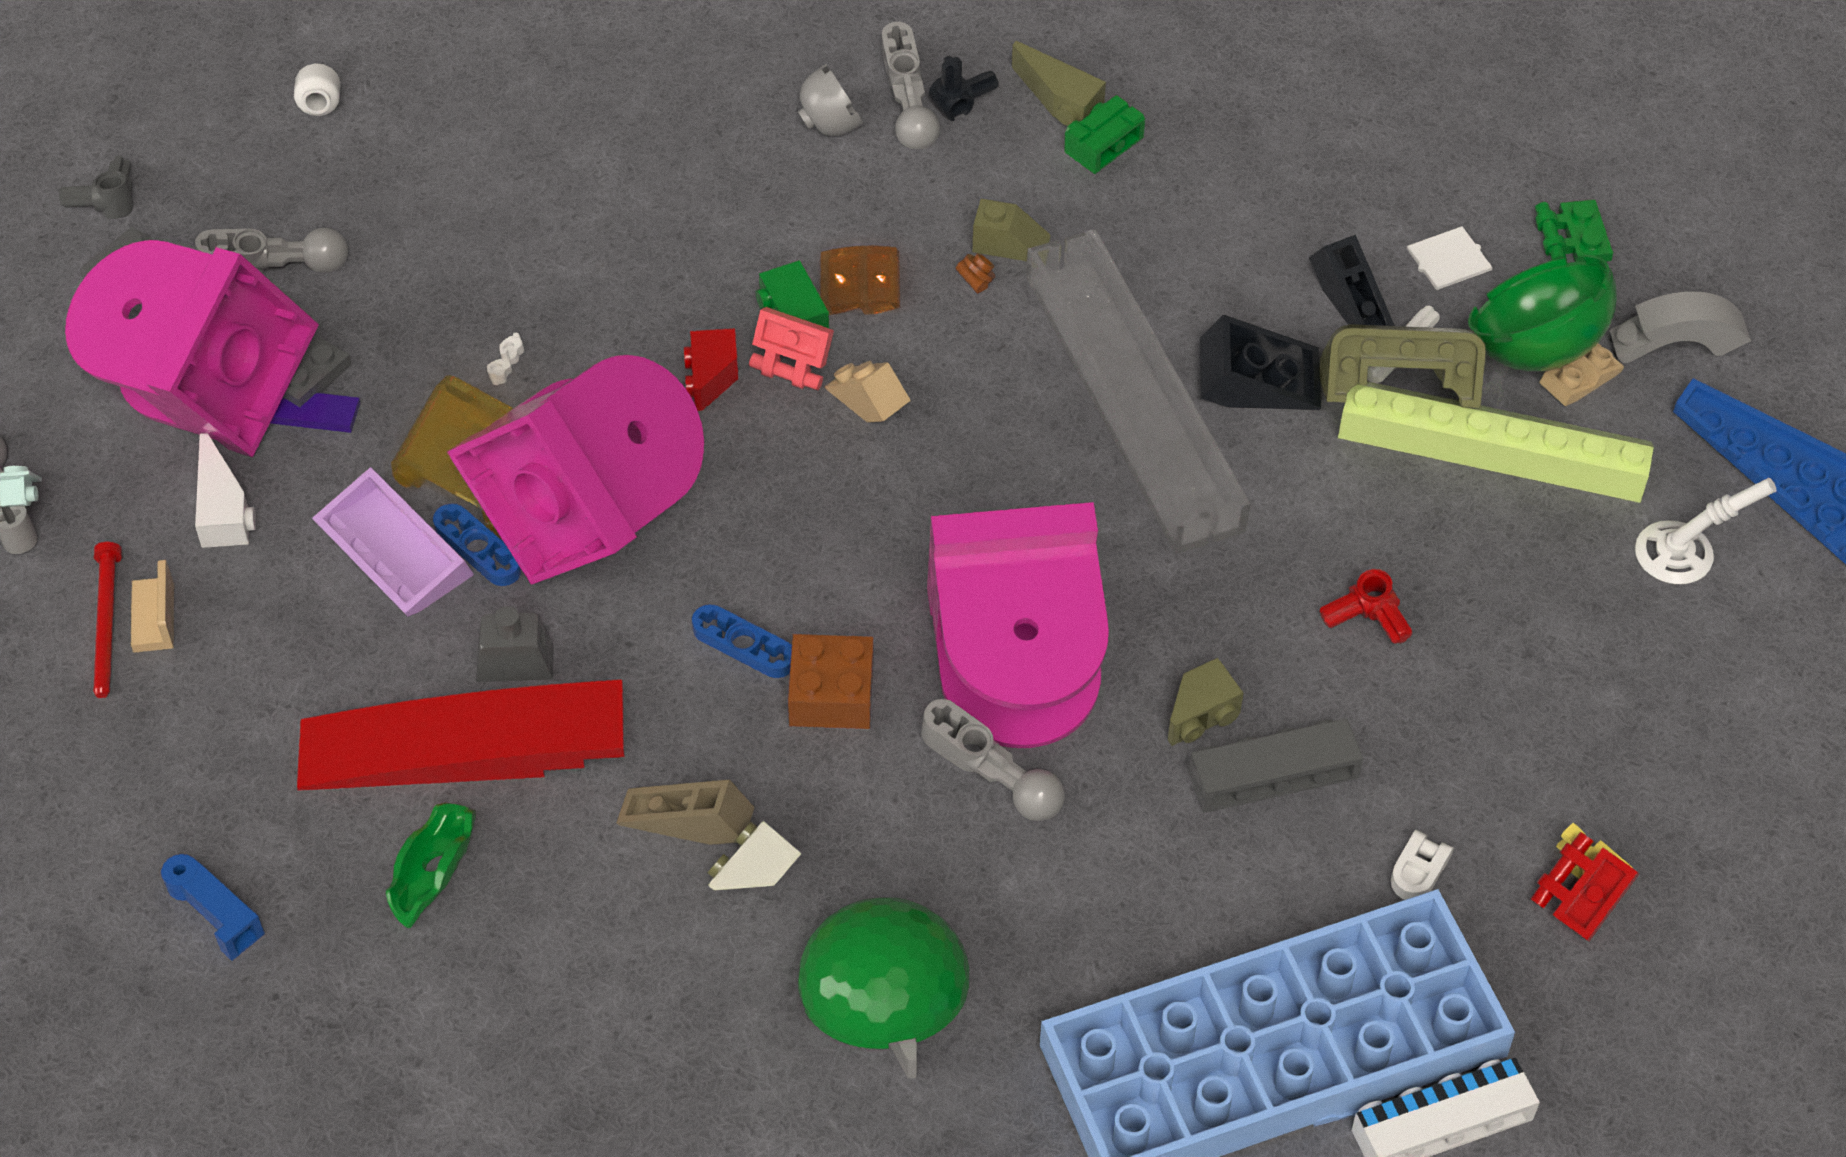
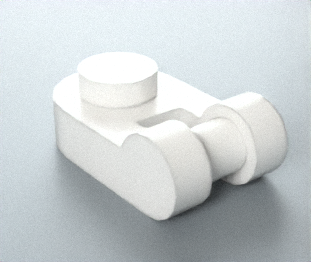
[1390,830,1454,900]

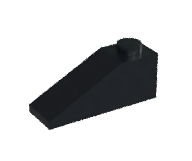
[1309,234,1395,326]

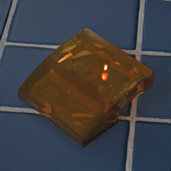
[821,245,900,315]

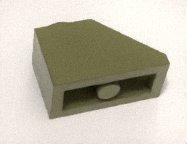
[972,199,1051,264]

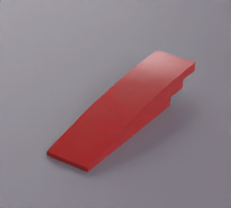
[297,680,625,791]

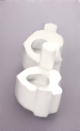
[487,332,524,385]

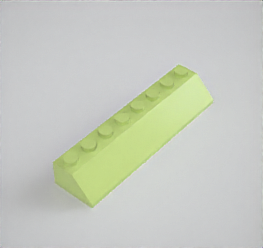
[1338,381,1654,503]

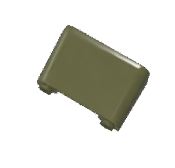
[1320,324,1486,408]

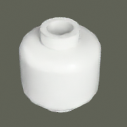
[294,63,341,116]

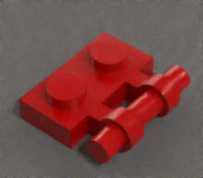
[1530,831,1639,942]

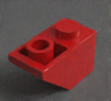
[684,328,738,411]

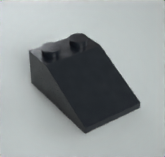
[1200,314,1321,410]

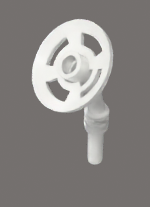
[1635,478,1776,584]

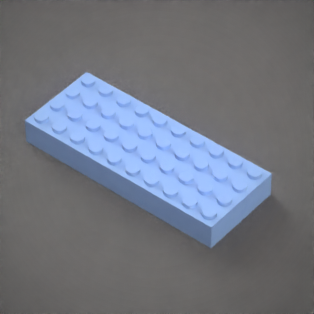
[1040,889,1515,1157]

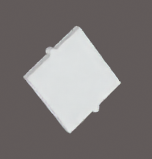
[1407,227,1493,290]

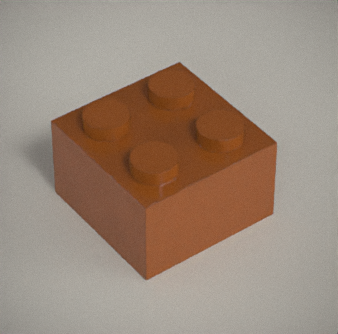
[788,634,874,729]

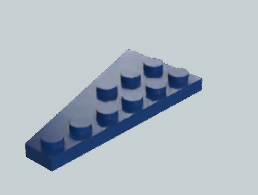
[1673,378,1846,564]

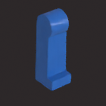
[161,854,265,961]

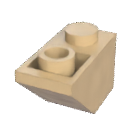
[825,361,911,423]

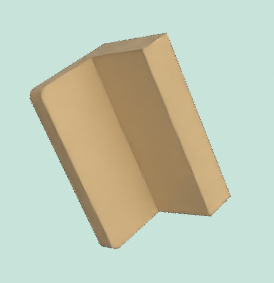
[131,560,174,652]

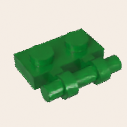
[1535,200,1613,262]

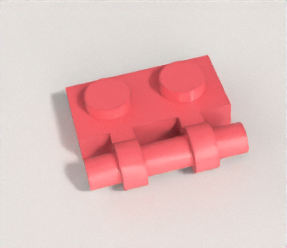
[749,307,834,390]

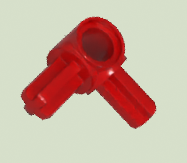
[1319,569,1412,644]

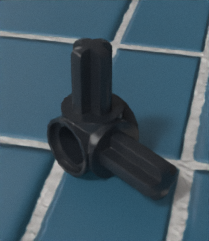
[929,55,999,121]

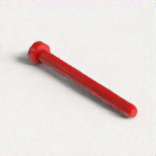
[93,541,122,698]

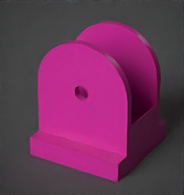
[65,240,319,458]
[447,355,704,585]
[927,502,1109,748]

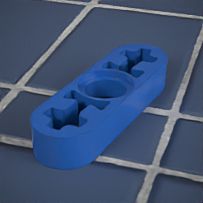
[433,504,521,586]
[692,605,792,678]

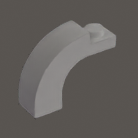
[1609,291,1751,363]

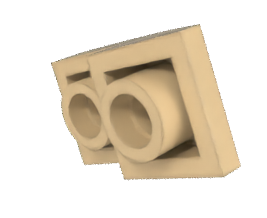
[1539,344,1624,406]

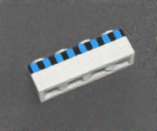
[1351,1057,1540,1157]

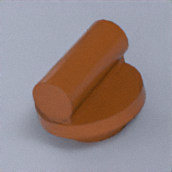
[956,253,995,294]

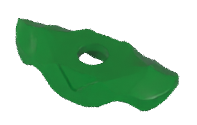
[386,802,476,928]

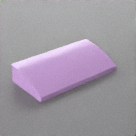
[312,467,474,617]

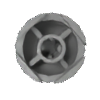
[798,64,864,137]

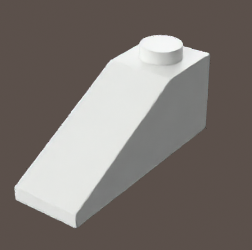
[195,433,257,548]

